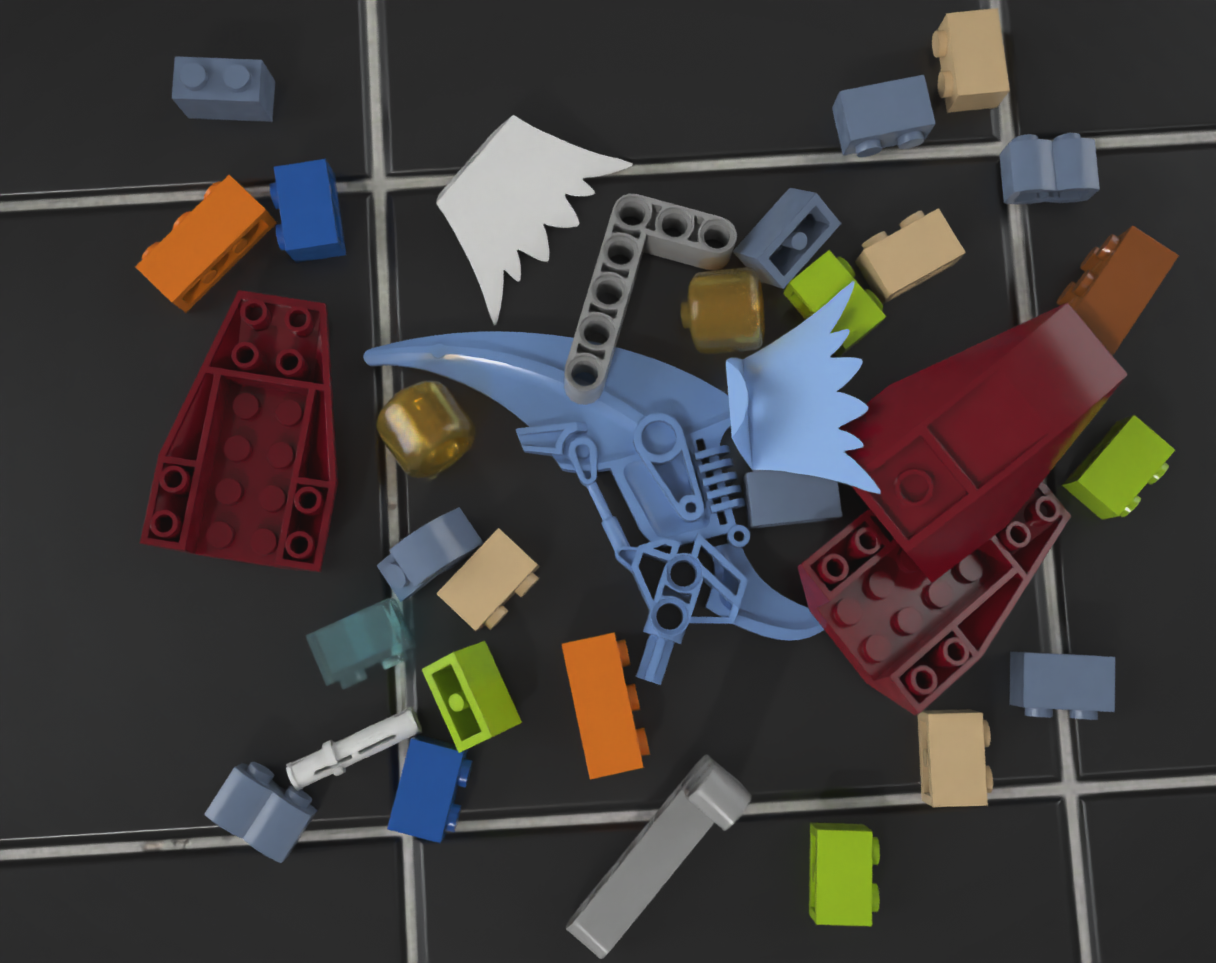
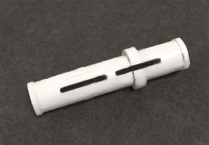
[286,706,422,791]

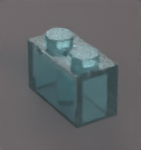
[305,598,416,689]

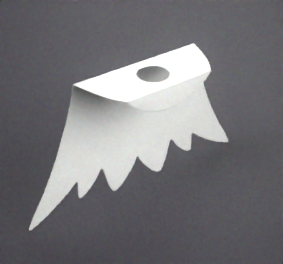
[436,115,633,325]

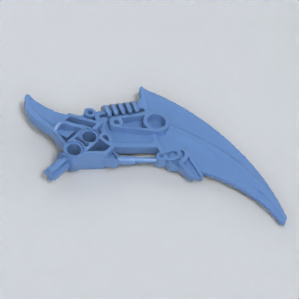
[363,331,824,685]

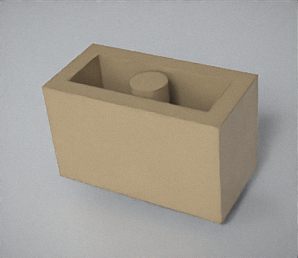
[932,8,1010,113]
[855,208,966,305]
[436,528,540,631]
[918,709,993,807]

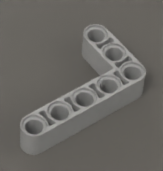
[564,194,737,405]
[565,754,752,959]

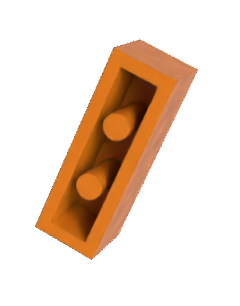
[135,175,277,313]
[562,632,650,779]

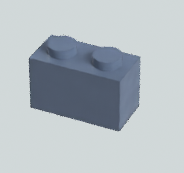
[172,56,275,122]
[832,75,936,157]
[732,188,841,289]
[742,470,842,529]
[1009,651,1115,720]

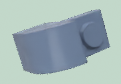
[377,507,484,602]

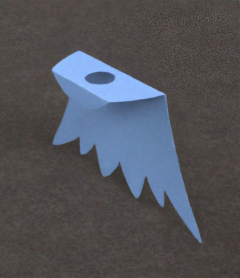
[726,281,881,494]

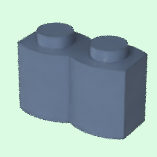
[999,133,1100,204]
[204,762,318,863]

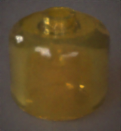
[681,267,765,354]
[376,381,476,479]

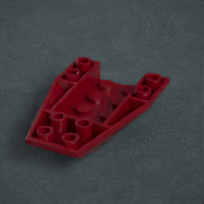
[140,290,338,572]
[839,302,1128,583]
[797,481,1071,715]

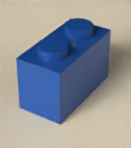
[270,159,346,263]
[387,735,473,843]

